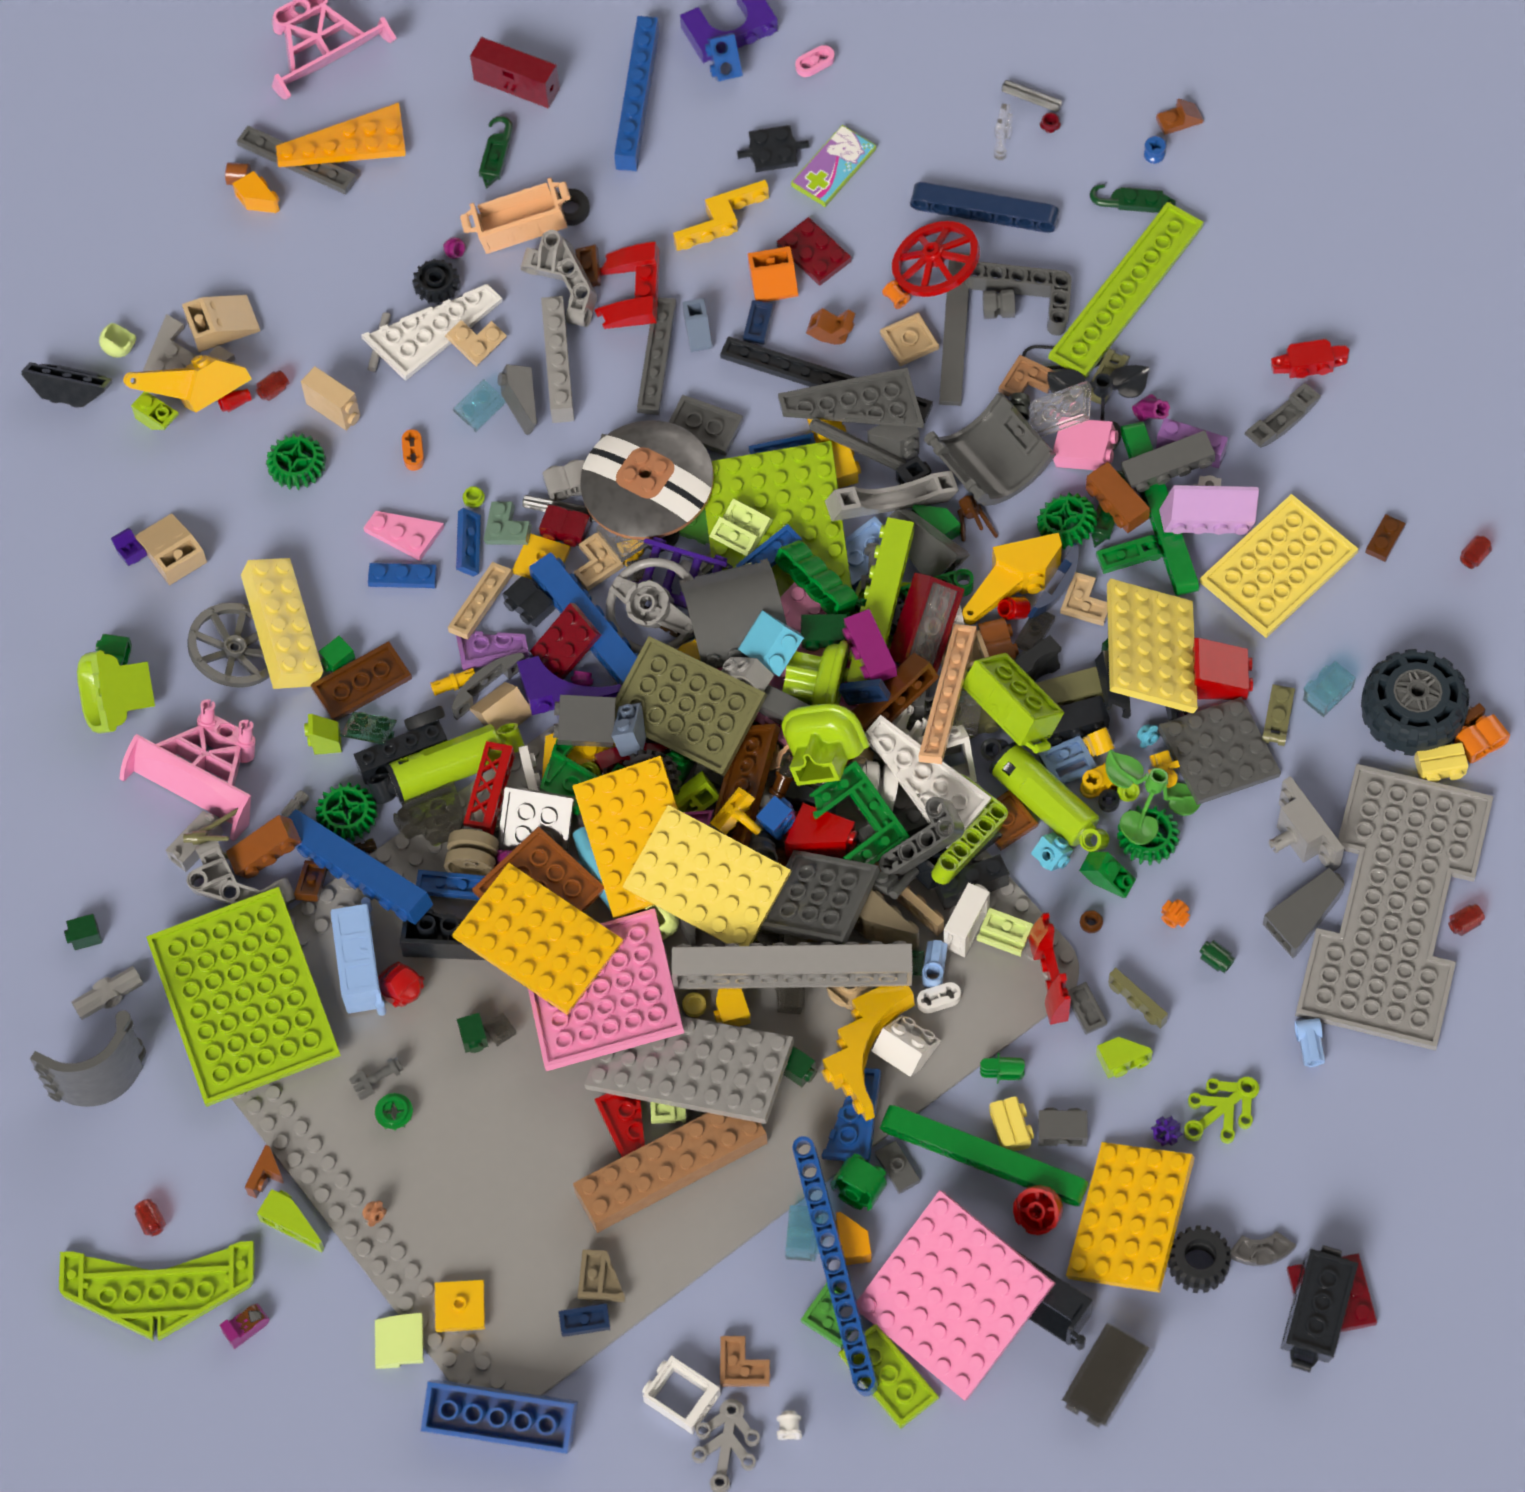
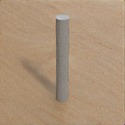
[368,312,391,372]

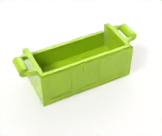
[963,653,1064,754]

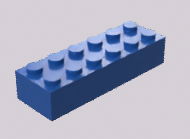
[421,1379,578,1454]

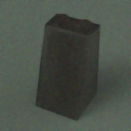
[1062,1323,1154,1428]

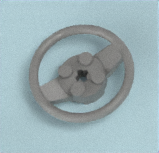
[606,558,694,654]

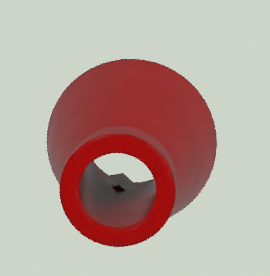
[218,388,252,412]

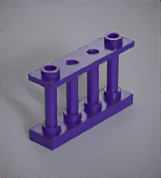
[632,537,733,609]

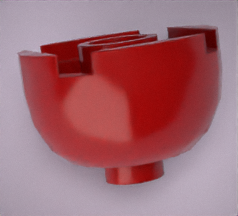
[1013,1185,1063,1235]

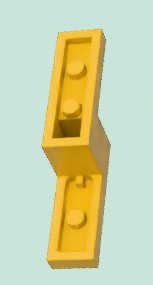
[673,180,769,251]

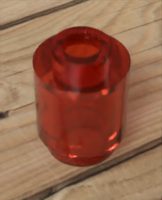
[256,370,289,401]
[1460,536,1492,569]
[1448,904,1485,936]
[134,1199,166,1236]

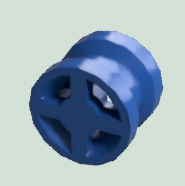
[1144,136,1166,164]

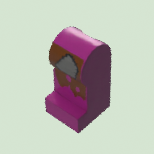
[219,1303,270,1349]

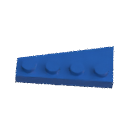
[821,1068,881,1162]

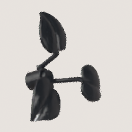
[1047,365,1149,451]

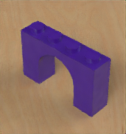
[680,0,778,64]

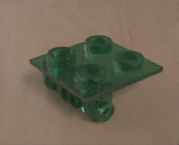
[340,712,397,745]

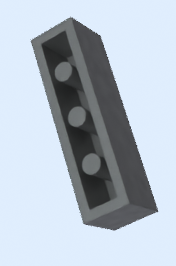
[1121,430,1215,493]

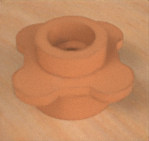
[362,1201,387,1227]

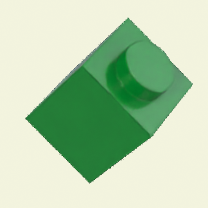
[318,636,356,673]

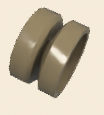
[444,829,499,876]

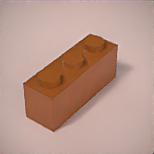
[1086,462,1150,533]
[226,815,301,879]

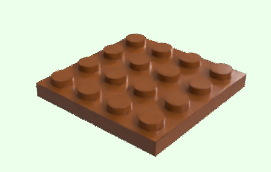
[472,826,604,912]

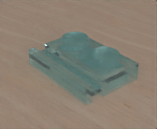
[453,379,506,432]

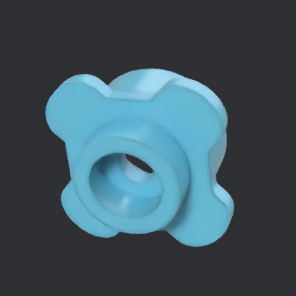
[1137,724,1160,748]

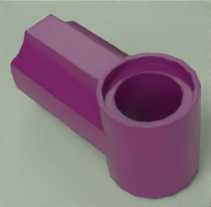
[1132,394,1170,422]

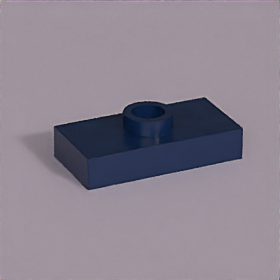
[743,300,774,345]
[838,679,891,705]
[558,1304,611,1337]

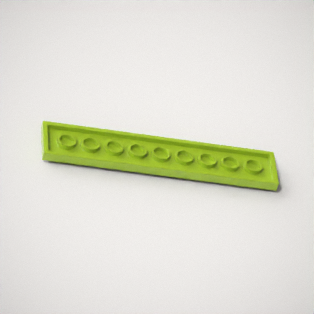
[1048,202,1204,379]

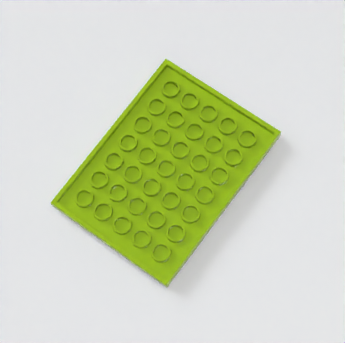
[705,441,852,597]
[146,887,341,1107]

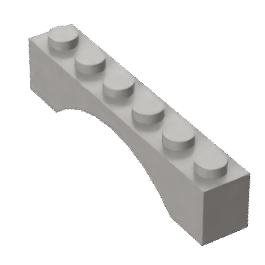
[541,296,574,423]
[825,471,959,521]

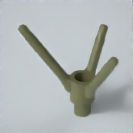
[183,808,238,859]

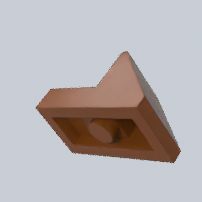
[1156,98,1204,135]
[245,1145,284,1198]

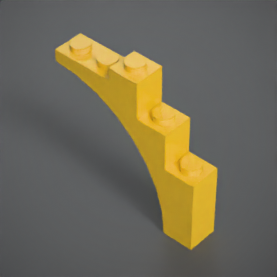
[822,986,915,1121]

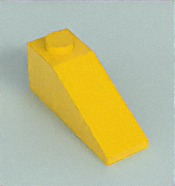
[713,988,751,1027]

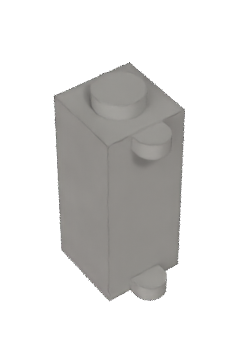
[166,811,223,872]

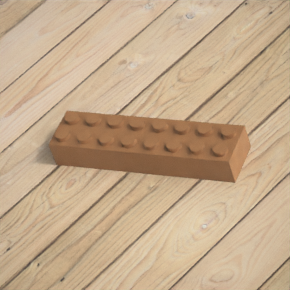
[573,1113,767,1233]

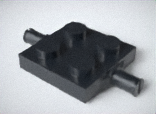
[737,125,809,173]

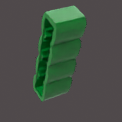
[774,540,858,614]

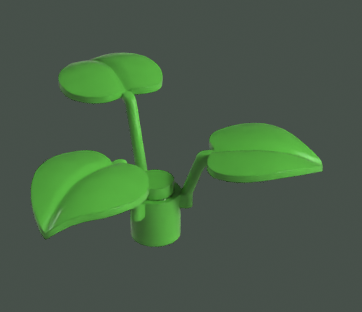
[1105,750,1201,845]

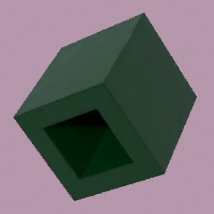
[64,914,102,951]
[457,1013,488,1053]
[783,1046,817,1087]

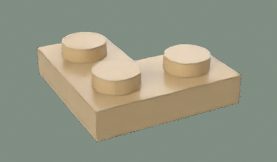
[445,320,507,367]
[574,532,624,591]
[1060,572,1108,626]

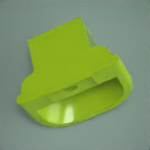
[782,640,849,706]
[77,650,155,734]
[781,704,870,786]

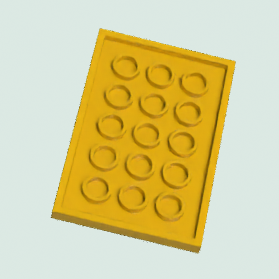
[573,756,678,918]
[452,863,623,1015]
[1066,1142,1195,1293]

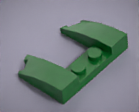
[809,761,910,865]

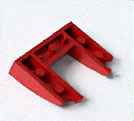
[595,241,660,329]
[1028,912,1071,1025]

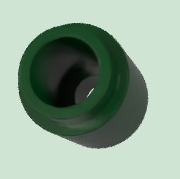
[1199,940,1236,974]

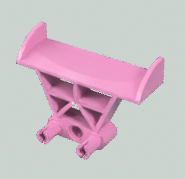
[272,0,396,100]
[120,699,255,841]

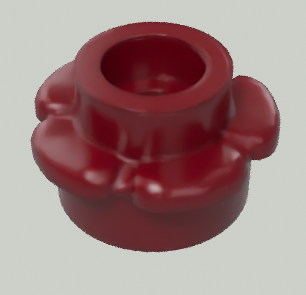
[1040,113,1061,133]

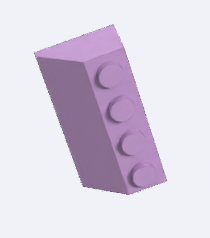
[1159,485,1259,535]

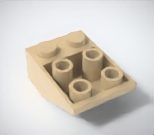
[182,295,261,352]
[135,513,207,586]

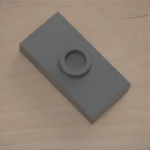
[1068,982,1108,1035]
[875,1141,920,1194]

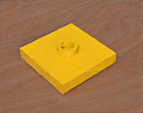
[512,533,571,580]
[435,1280,485,1332]

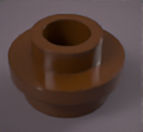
[1080,910,1103,933]

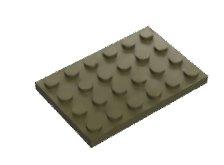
[615,636,767,776]

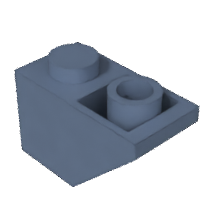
[682,298,712,352]
[612,703,646,757]

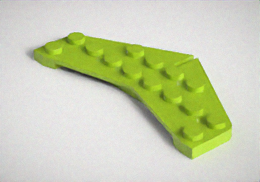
[59,1241,255,1341]

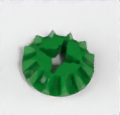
[375,1093,413,1131]

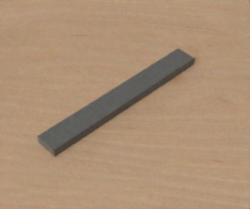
[939,252,970,406]

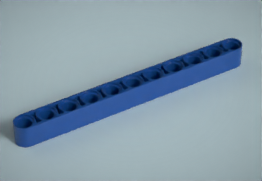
[792,1136,878,1396]

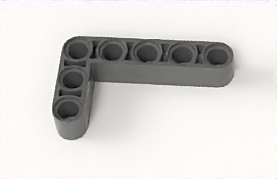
[964,262,1072,336]

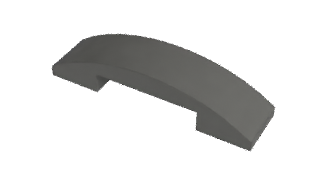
[1245,383,1321,448]
[452,653,525,720]

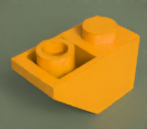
[232,171,280,213]
[835,1211,871,1265]

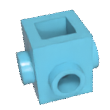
[1031,832,1073,871]

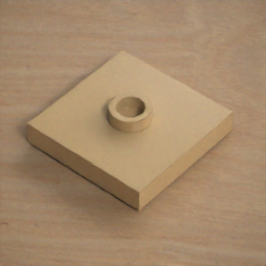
[880,312,939,367]

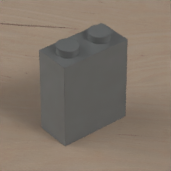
[553,695,616,748]

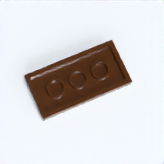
[310,641,412,721]

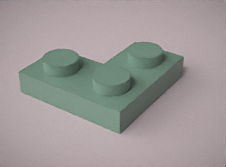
[484,502,532,545]

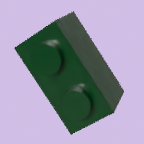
[801,614,847,651]

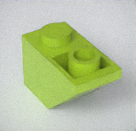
[131,391,179,430]
[304,714,342,755]
[1096,1037,1153,1079]

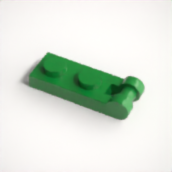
[1096,535,1163,574]

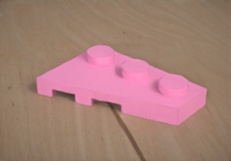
[363,511,444,561]

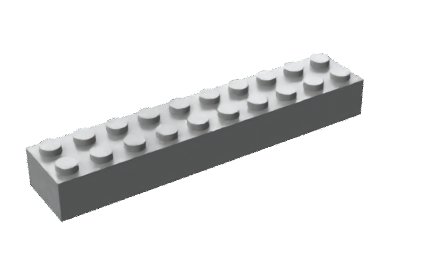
[672,941,912,989]

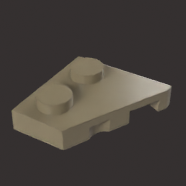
[578,1249,625,1302]

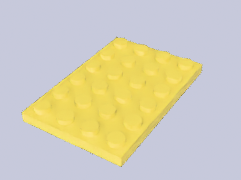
[1199,494,1358,638]
[1107,578,1198,714]
[622,805,792,946]

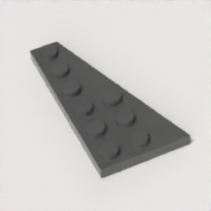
[778,368,924,428]

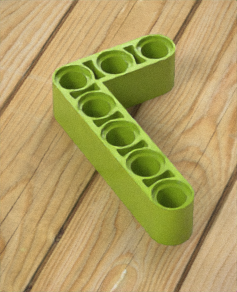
[931,774,1008,885]

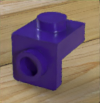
[111,528,147,566]

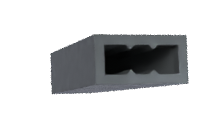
[884,509,970,577]
[759,684,810,725]
[1263,868,1345,958]

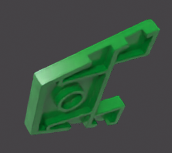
[539,738,625,816]

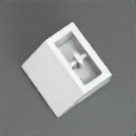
[872,1015,941,1077]

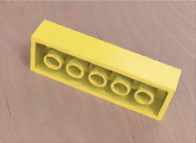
[241,558,323,689]

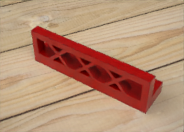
[463,741,515,836]

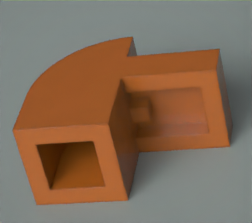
[806,308,855,345]

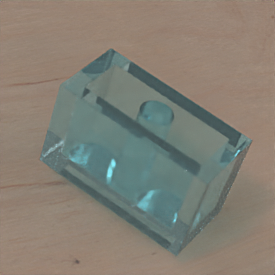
[1303,661,1356,717]
[785,1205,823,1261]

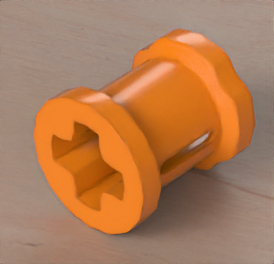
[882,280,910,309]

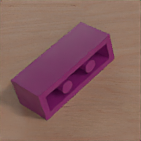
[842,609,897,681]

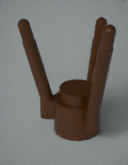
[957,495,998,542]

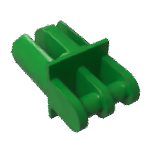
[980,1053,1025,1084]

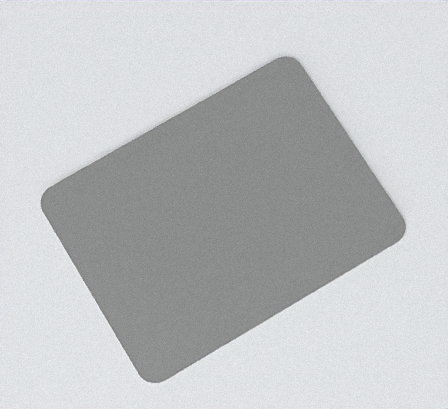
[231,632,1079,1396]

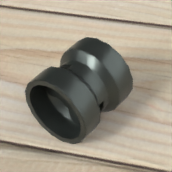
[1009,393,1031,421]

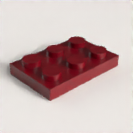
[776,217,852,286]
[529,603,601,680]

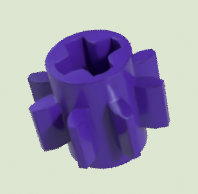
[1151,1116,1183,1147]

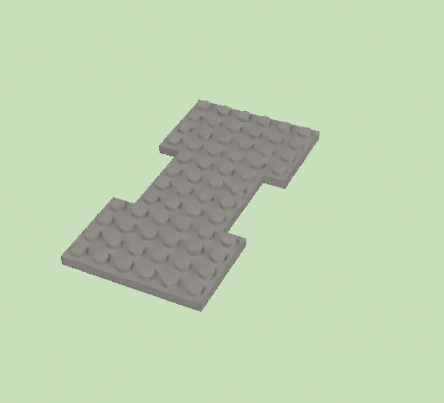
[1295,764,1493,1051]

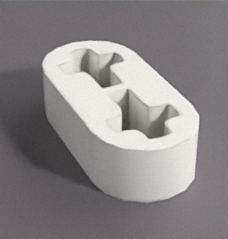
[917,982,961,1013]

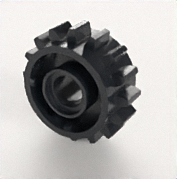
[412,259,460,304]

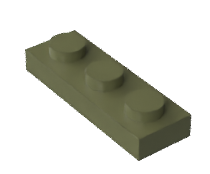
[1108,968,1168,1029]

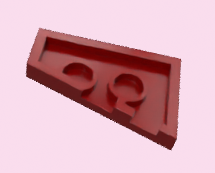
[594,1093,645,1158]

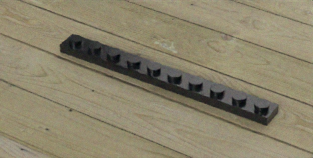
[720,336,933,424]

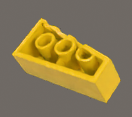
[807,419,861,489]

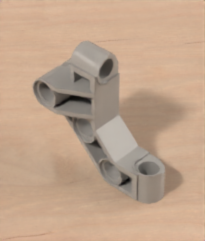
[521,230,597,327]
[187,841,295,905]

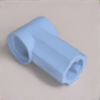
[922,940,948,989]
[1295,1018,1325,1067]

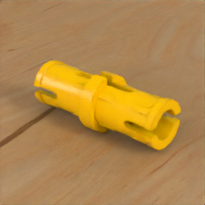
[430,667,475,696]

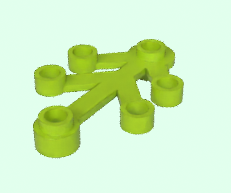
[1184,1077,1259,1144]

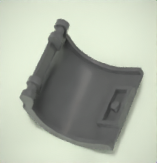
[924,393,1056,506]
[679,559,787,668]
[30,1010,146,1107]

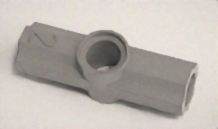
[71,966,144,1020]

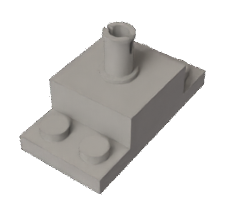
[1268,776,1344,871]

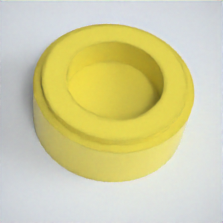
[682,992,706,1017]

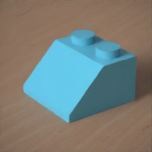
[738,610,804,677]

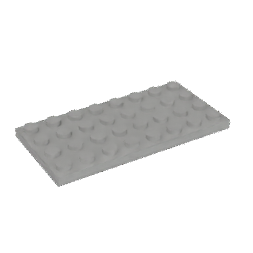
[585,1016,795,1124]

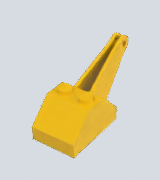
[123,355,252,413]
[962,533,1062,625]

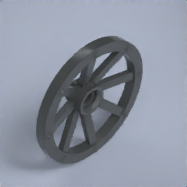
[187,603,270,688]

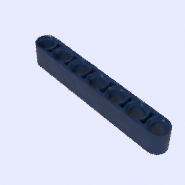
[910,182,1059,233]

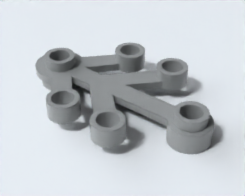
[692,1399,760,1492]

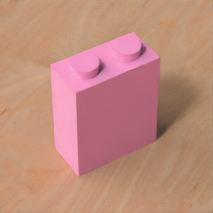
[1053,418,1118,470]

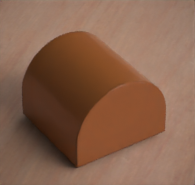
[225,162,251,185]

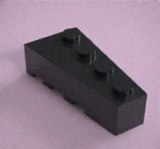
[400,909,485,960]

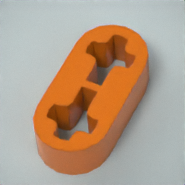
[402,429,424,471]

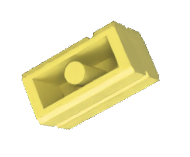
[1414,742,1468,783]
[989,1096,1034,1152]

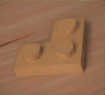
[998,355,1056,397]
[720,1336,770,1387]

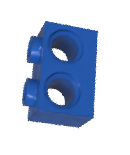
[705,33,743,82]
[756,796,796,842]

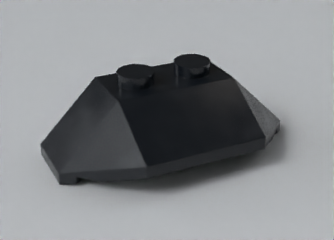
[21,362,112,408]

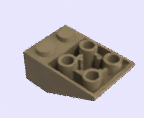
[854,890,919,953]

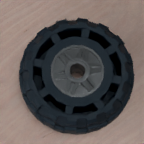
[1361,649,1470,756]

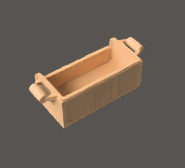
[460,177,570,254]

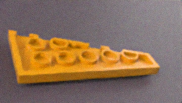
[276,103,406,167]

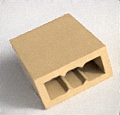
[301,366,360,431]

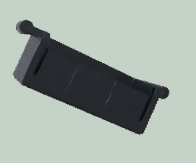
[1280,1245,1358,1373]
[1014,1249,1093,1350]

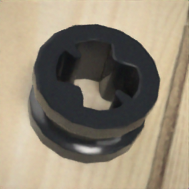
[1098,789,1120,813]

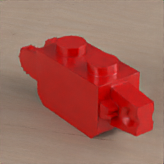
[1271,339,1350,378]

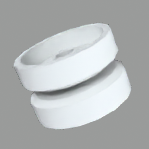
[856,760,898,811]

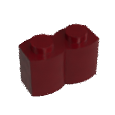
[539,505,591,547]

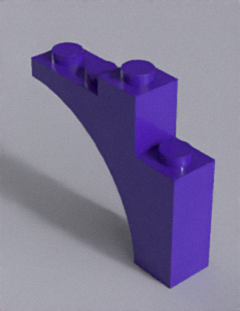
[517,656,621,719]

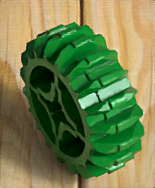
[266,432,326,490]
[1037,492,1097,550]
[315,782,378,842]
[1117,805,1180,866]

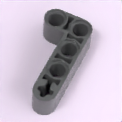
[879,797,964,876]

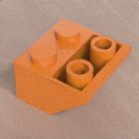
[747,246,798,302]

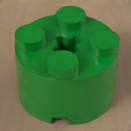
[830,1154,887,1211]

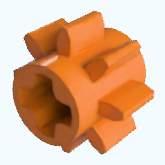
[1161,899,1190,928]

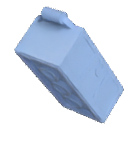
[330,897,387,1016]

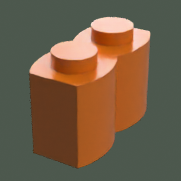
[1454,714,1510,764]

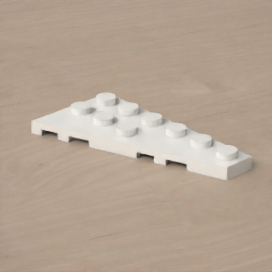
[361,284,502,381]
[865,715,991,849]

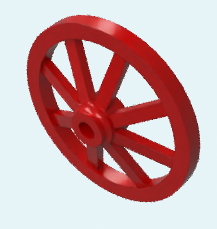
[892,221,980,297]

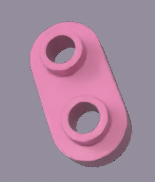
[795,45,834,77]

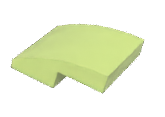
[709,499,773,556]
[375,1313,424,1369]

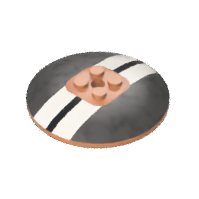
[580,420,714,540]

